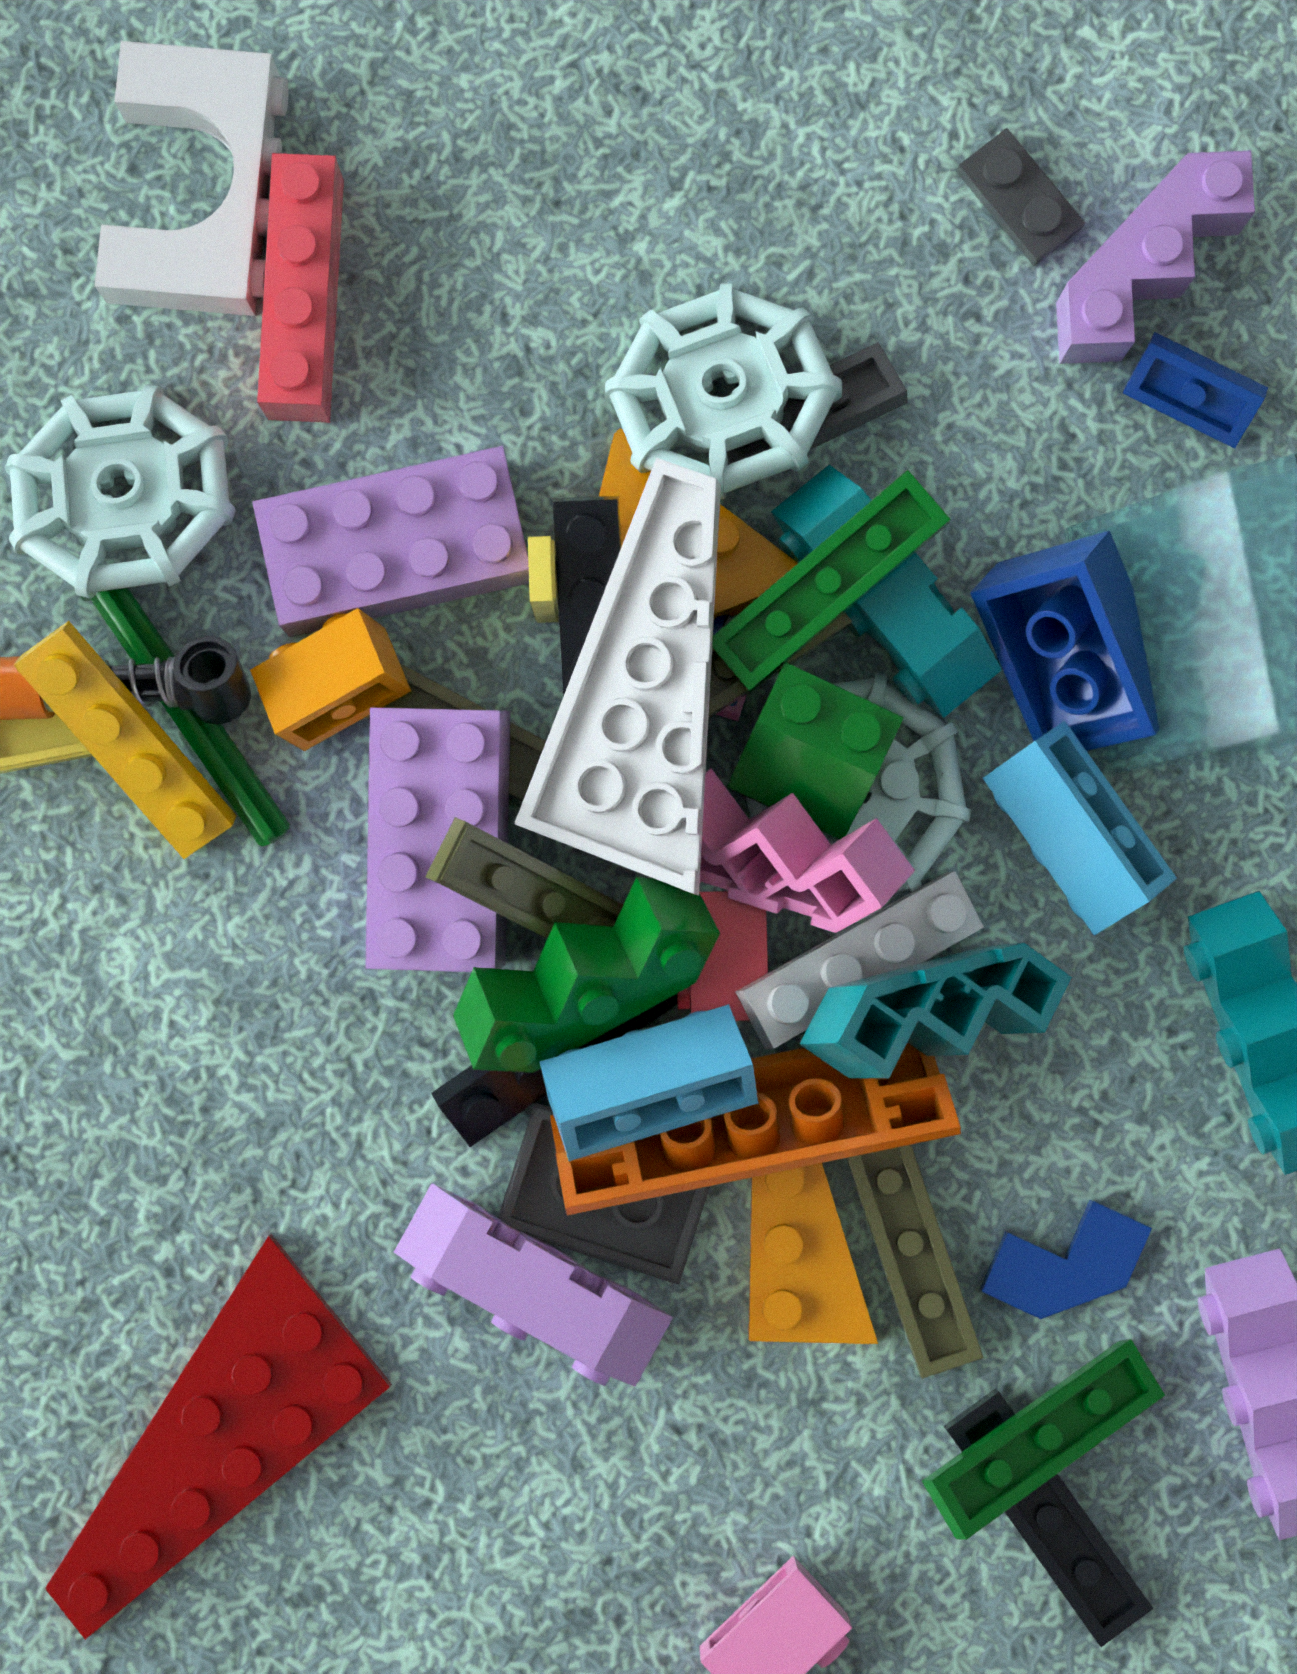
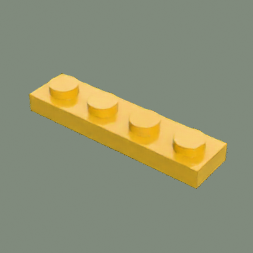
[14,621,237,859]

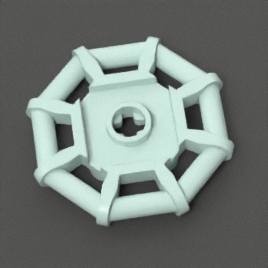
[604,283,842,499]
[5,384,236,598]
[737,672,972,893]

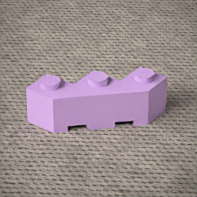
[1056,150,1255,364]
[394,1183,673,1387]
[1198,1248,1297,1540]

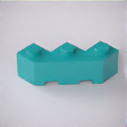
[771,464,1002,718]
[1183,891,1297,1175]
[800,943,1072,1078]

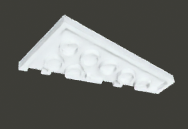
[514,458,721,896]

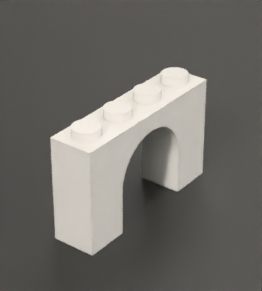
[94,41,288,316]

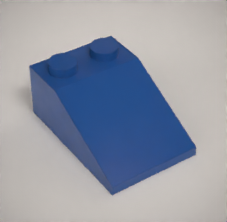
[970,530,1160,751]

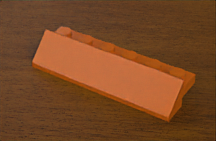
[550,1043,961,1216]

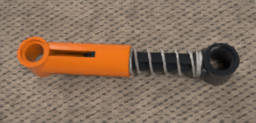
[0,636,251,725]

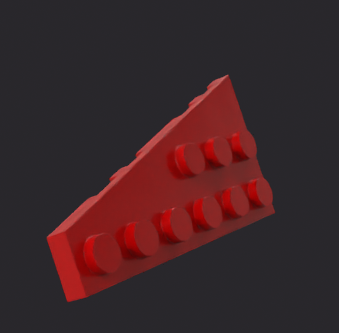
[45,1234,392,1640]

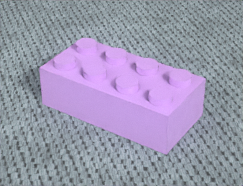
[252,446,529,637]
[366,708,511,972]

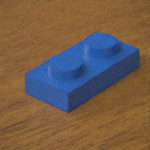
[1123,332,1268,449]

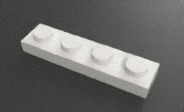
[735,871,984,1049]

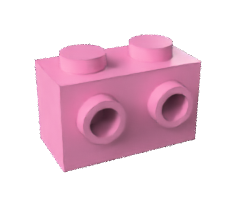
[699,1555,852,1674]

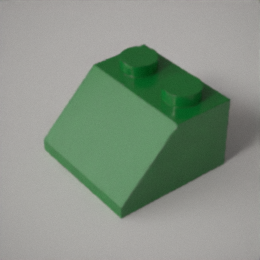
[727,662,904,840]

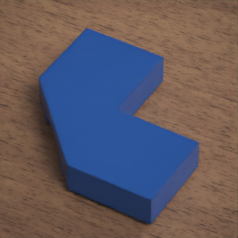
[979,1200,1152,1319]

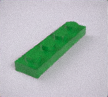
[712,470,951,693]
[922,1339,1165,1540]

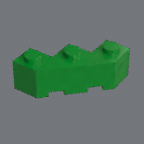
[453,877,720,1073]

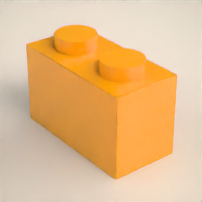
[250,608,411,751]

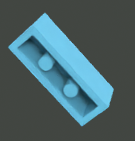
[983,721,1177,936]
[540,1004,758,1161]

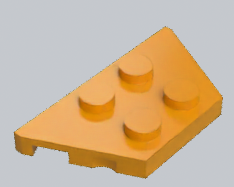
[598,428,798,619]

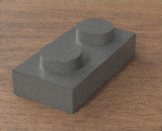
[956,128,1085,266]

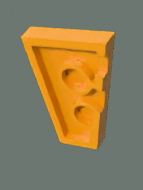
[748,1163,878,1344]

